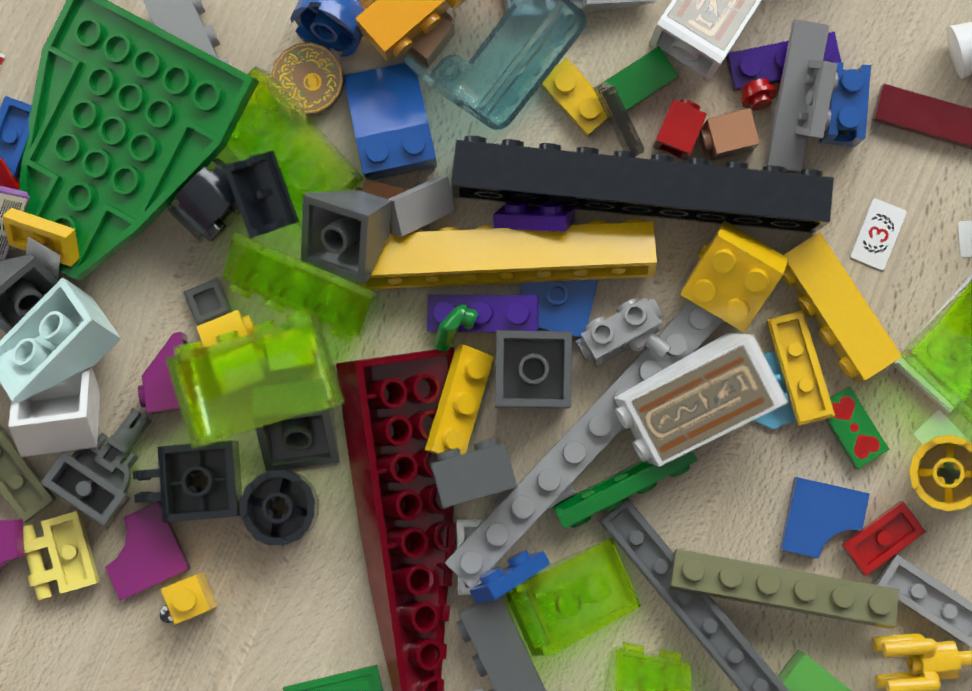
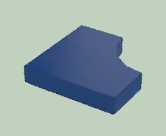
[780,477,870,558]

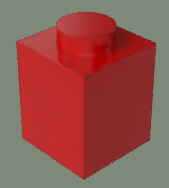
[652,99,707,161]

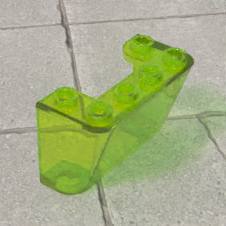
[165,308,344,448]

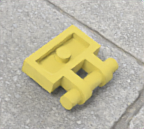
[23,511,100,600]

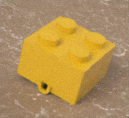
[680,220,788,333]

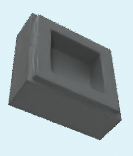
[184,278,233,326]

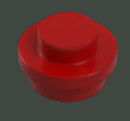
[740,79,777,111]

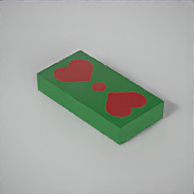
[825,386,890,469]

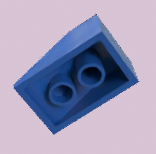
[343,60,437,180]

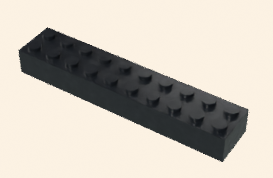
[451,135,834,233]

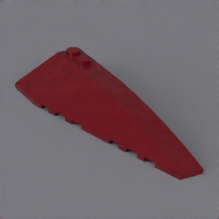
[336,347,456,691]

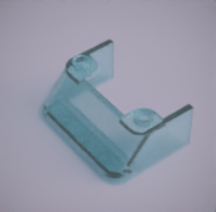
[403,0,586,130]

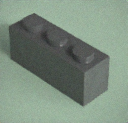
[456,596,546,691]

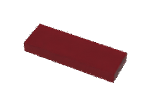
[871,84,972,149]

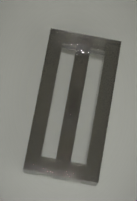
[593,82,645,156]

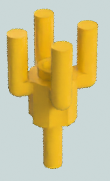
[872,633,972,691]

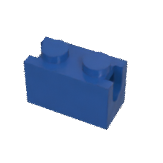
[819,62,871,147]

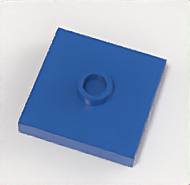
[519,280,598,338]

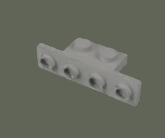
[765,20,838,171]

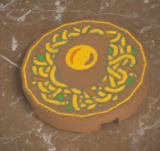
[271,42,345,117]

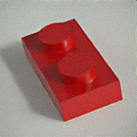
[841,501,926,576]

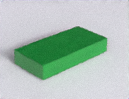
[597,46,679,118]

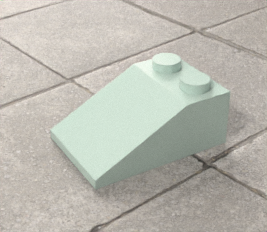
[0,277,121,404]

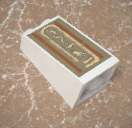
[649,0,761,82]
[614,333,787,467]

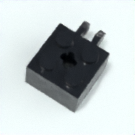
[133,440,242,523]

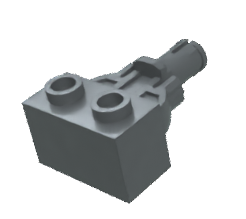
[40,408,152,529]

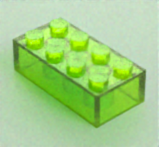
[227,66,364,228]

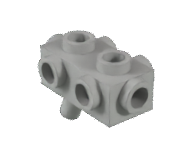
[575,297,672,367]

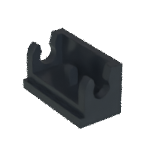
[224,150,299,238]

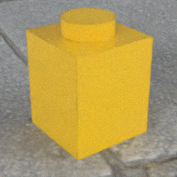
[161,572,217,624]

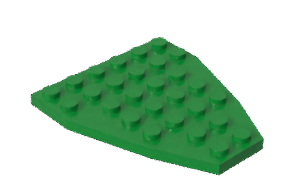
[19,0,259,280]

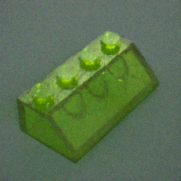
[222,232,379,343]

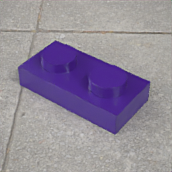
[493,200,575,232]

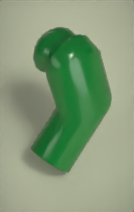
[434,305,478,351]

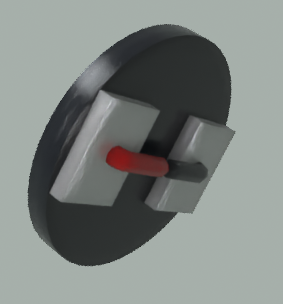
[160,605,173,623]

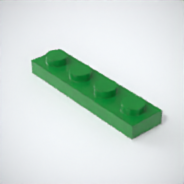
[552,450,698,529]

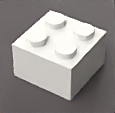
[8,367,101,457]

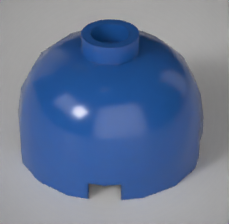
[290,0,364,57]

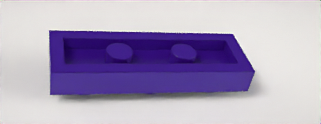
[726,31,842,91]
[427,294,539,333]

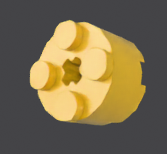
[909,435,972,511]

